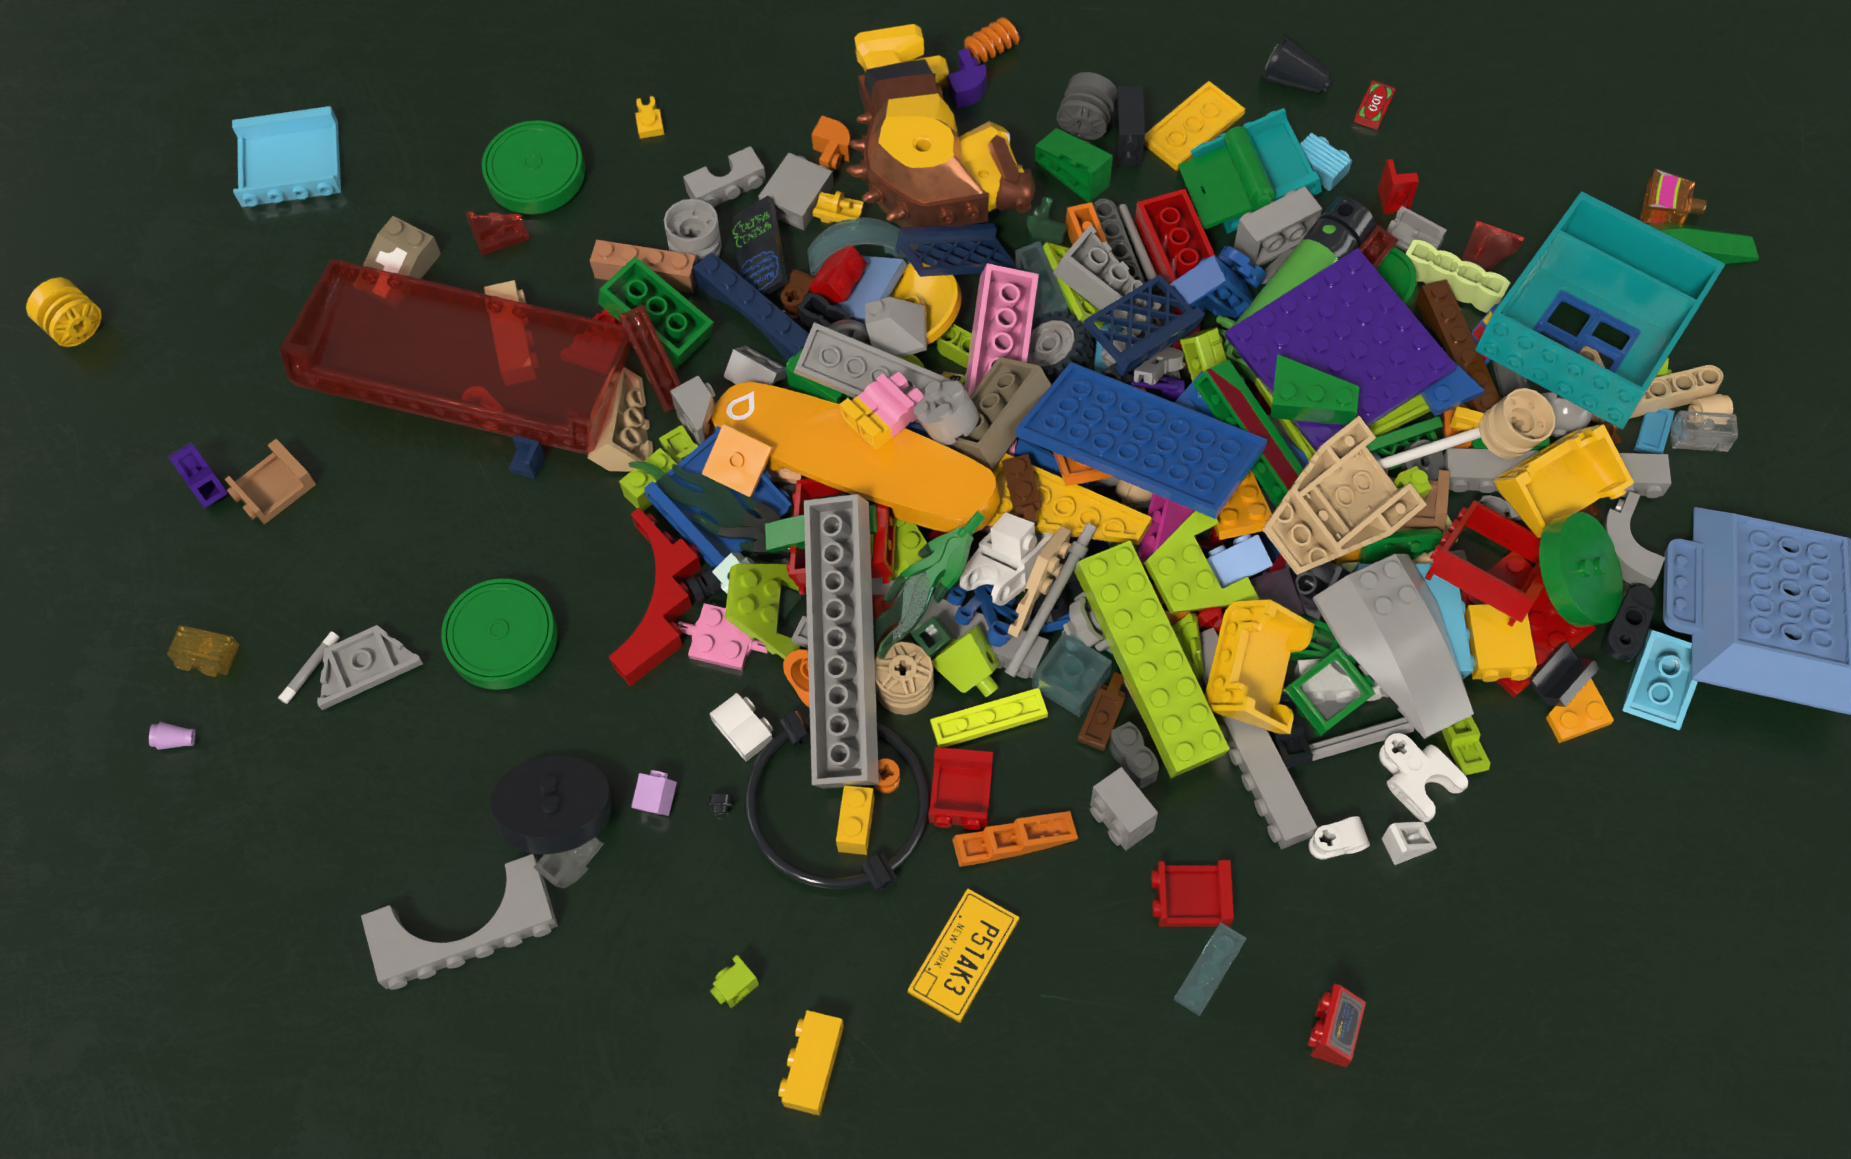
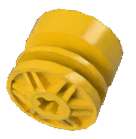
[26,277,102,347]

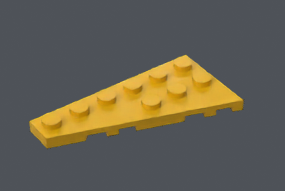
[986,453,1152,545]

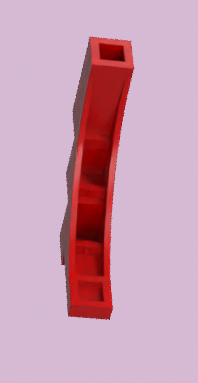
[609,508,701,686]

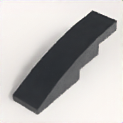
[1270,677,1313,768]

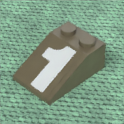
[354,216,441,310]

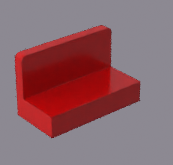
[1378,159,1419,214]

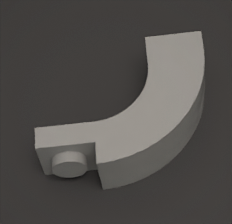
[1601,491,1665,589]

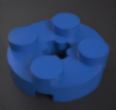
[1217,246,1267,289]

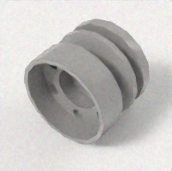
[664,199,722,263]

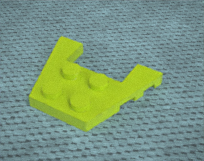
[1144,511,1259,614]
[725,564,800,663]

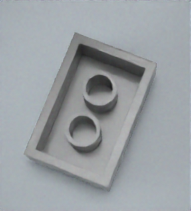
[1234,187,1322,269]

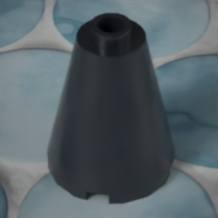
[1260,34,1332,94]

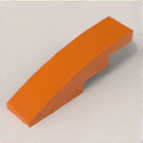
[952,811,1078,867]

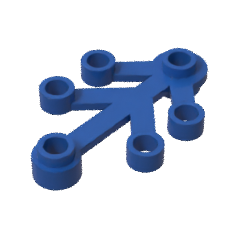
[947,573,1019,647]

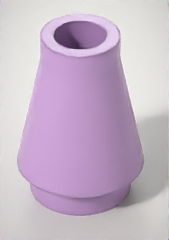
[149,722,195,750]

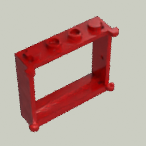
[787,478,896,595]
[1425,500,1544,627]

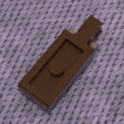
[1001,454,1041,526]
[1077,672,1126,751]

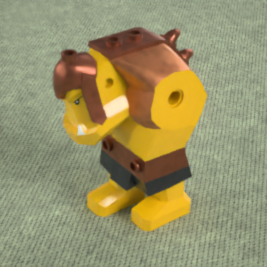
[847,24,1035,228]

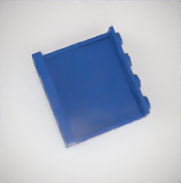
[644,426,792,570]

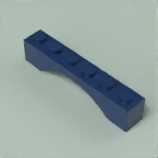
[693,252,809,362]

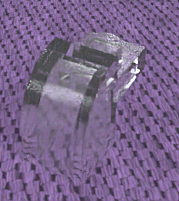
[533,837,603,888]

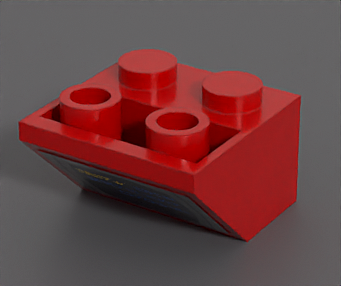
[1308,984,1366,1067]

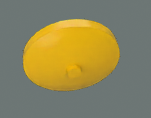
[864,263,962,345]

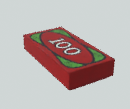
[1354,80,1396,130]

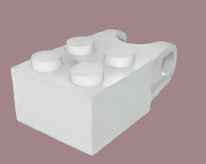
[960,532,1055,606]

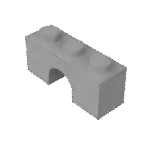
[683,146,766,208]

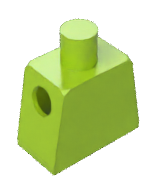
[931,624,999,697]

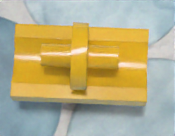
[813,191,864,229]

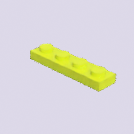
[930,688,1048,748]

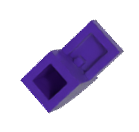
[948,48,986,109]
[168,442,228,508]

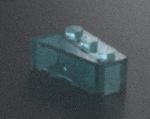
[1016,241,1069,325]

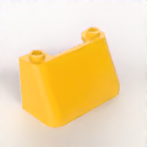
[1493,424,1634,538]
[1205,600,1314,734]

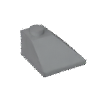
[865,297,927,358]

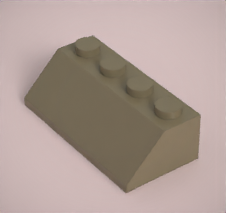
[948,357,1051,469]

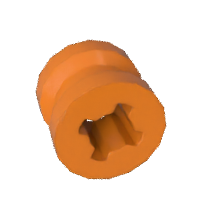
[873,759,900,793]

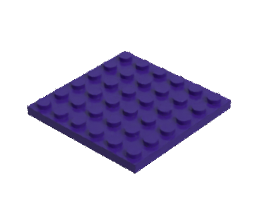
[1225,248,1457,451]

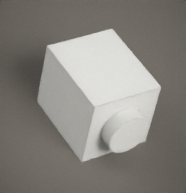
[990,512,1037,561]

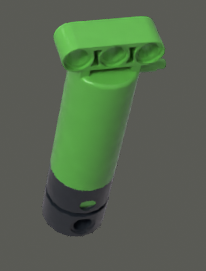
[1216,196,1377,383]

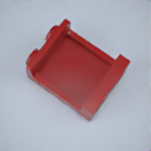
[928,747,993,830]
[1151,860,1234,927]

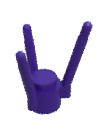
[1128,370,1184,402]

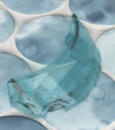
[807,217,910,276]

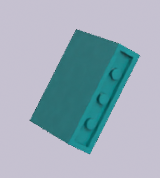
[1190,108,1322,234]

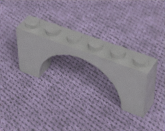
[361,854,558,990]

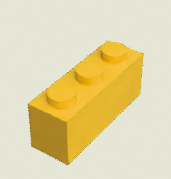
[779,1010,844,1116]

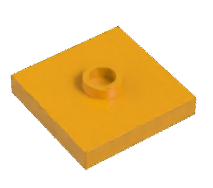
[702,424,774,497]

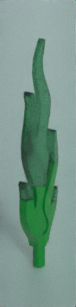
[873,511,986,659]

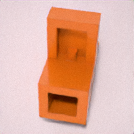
[811,116,851,173]

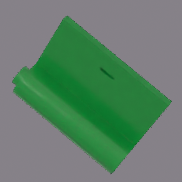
[1178,126,1275,230]

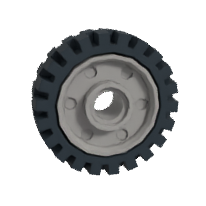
[1027,311,1094,385]

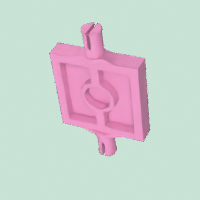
[678,603,769,671]

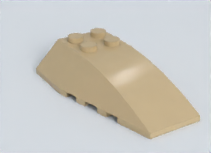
[1262,416,1427,575]

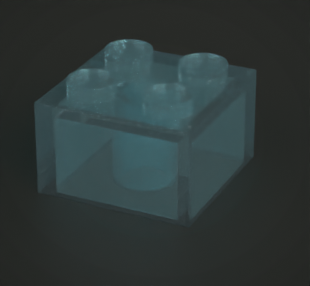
[1032,631,1112,717]

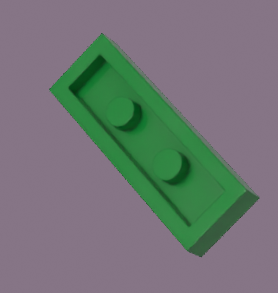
[1359,528,1443,564]

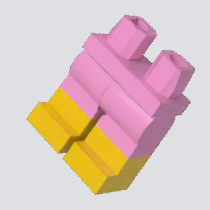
[839,372,924,451]

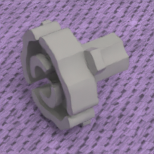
[1062,592,1113,654]

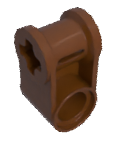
[781,269,815,320]

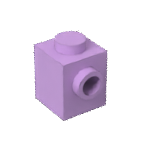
[631,770,677,816]

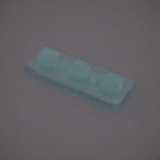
[1174,922,1247,1016]

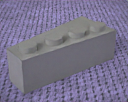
[1053,224,1161,337]

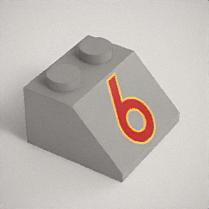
[670,376,716,446]

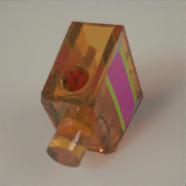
[1640,168,1707,224]

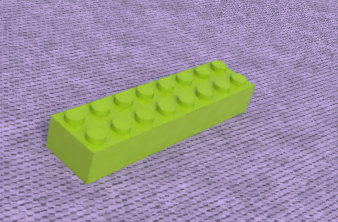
[1074,540,1230,778]

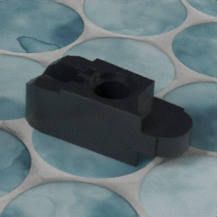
[1601,585,1656,662]

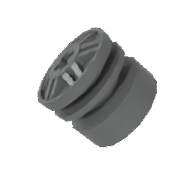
[1057,72,1117,140]

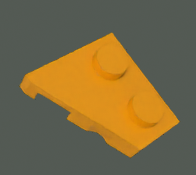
[1546,679,1614,743]

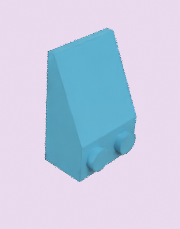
[1622,629,1698,730]

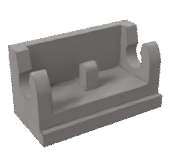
[1384,206,1447,252]

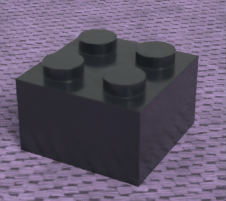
[1269,561,1352,624]

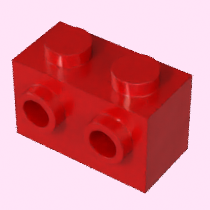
[809,245,868,304]

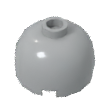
[1541,393,1592,438]

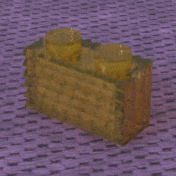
[167,625,239,677]

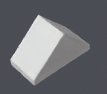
[1382,822,1437,865]

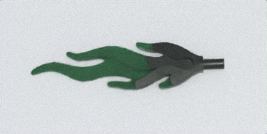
[629,461,790,556]

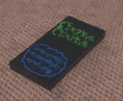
[729,196,788,296]

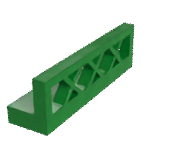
[1366,416,1443,471]

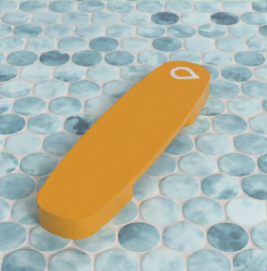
[712,381,1000,533]

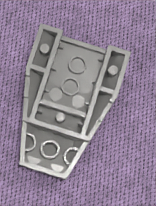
[1312,554,1474,739]

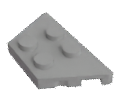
[317,625,423,710]

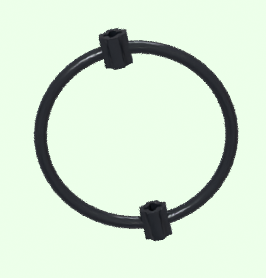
[744,710,930,893]

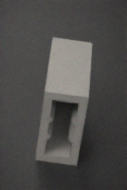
[758,153,834,230]

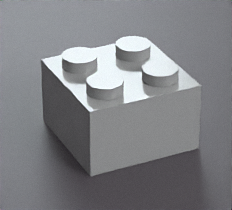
[1090,767,1158,850]

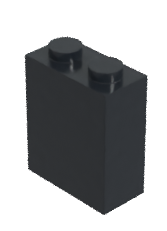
[1115,86,1145,167]

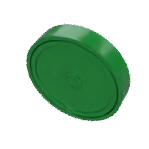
[482,121,585,214]
[1539,512,1623,628]
[441,578,558,690]

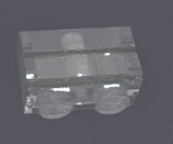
[1670,411,1738,452]

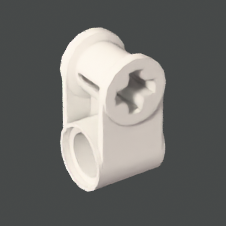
[1309,816,1370,859]

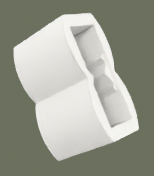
[710,693,773,761]

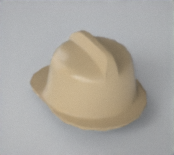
[1115,479,1152,508]

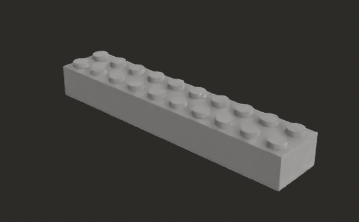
[804,494,879,789]

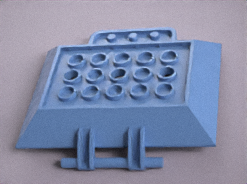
[1663,507,1851,715]

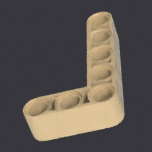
[1579,346,1724,424]

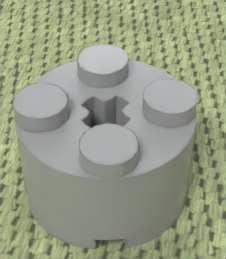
[913,381,979,445]

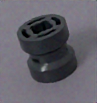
[685,568,723,604]

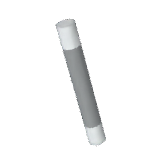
[278,631,340,704]

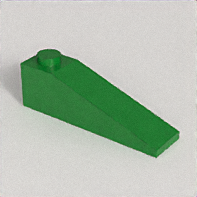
[1647,222,1759,264]

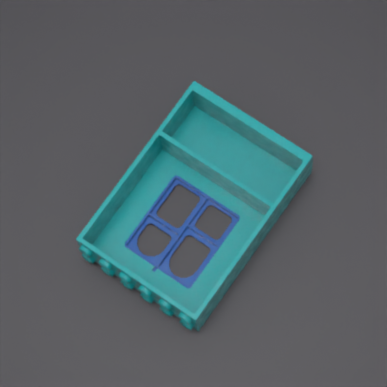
[1475,191,1725,430]

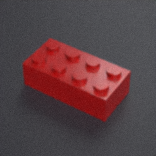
[1135,189,1216,284]

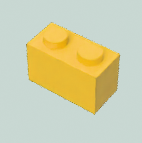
[836,785,875,855]

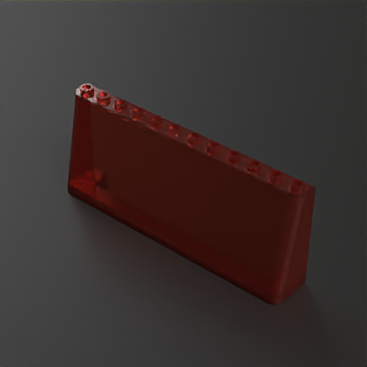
[280,259,634,454]

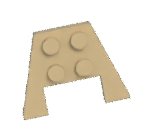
[1007,526,1071,638]

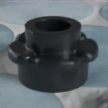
[706,794,735,813]

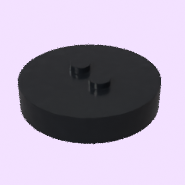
[490,756,611,854]

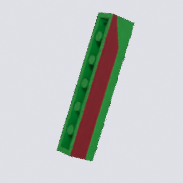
[1193,360,1304,508]

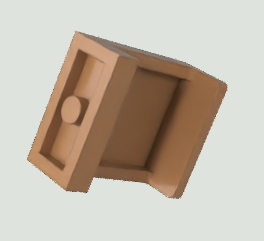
[225,439,316,525]
[1383,468,1450,531]

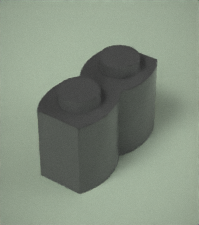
[1109,722,1159,790]

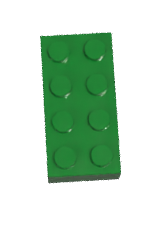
[598,256,714,370]

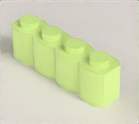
[1406,240,1510,313]

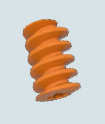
[964,18,1019,66]

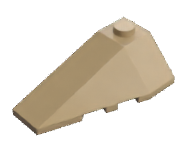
[588,365,653,471]

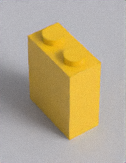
[1464,604,1537,682]

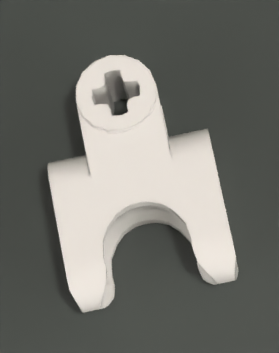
[1379,733,1468,822]

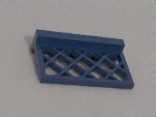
[895,223,1016,277]
[1082,275,1205,376]

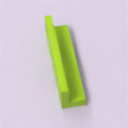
[1042,242,1105,338]

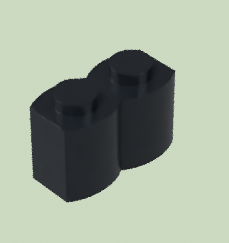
[798,293,851,332]

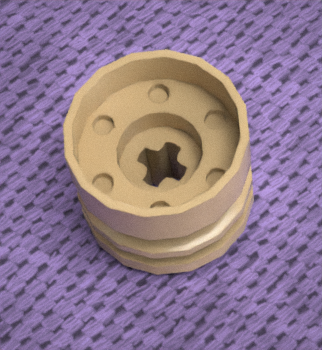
[1479,388,1555,460]
[875,642,934,715]

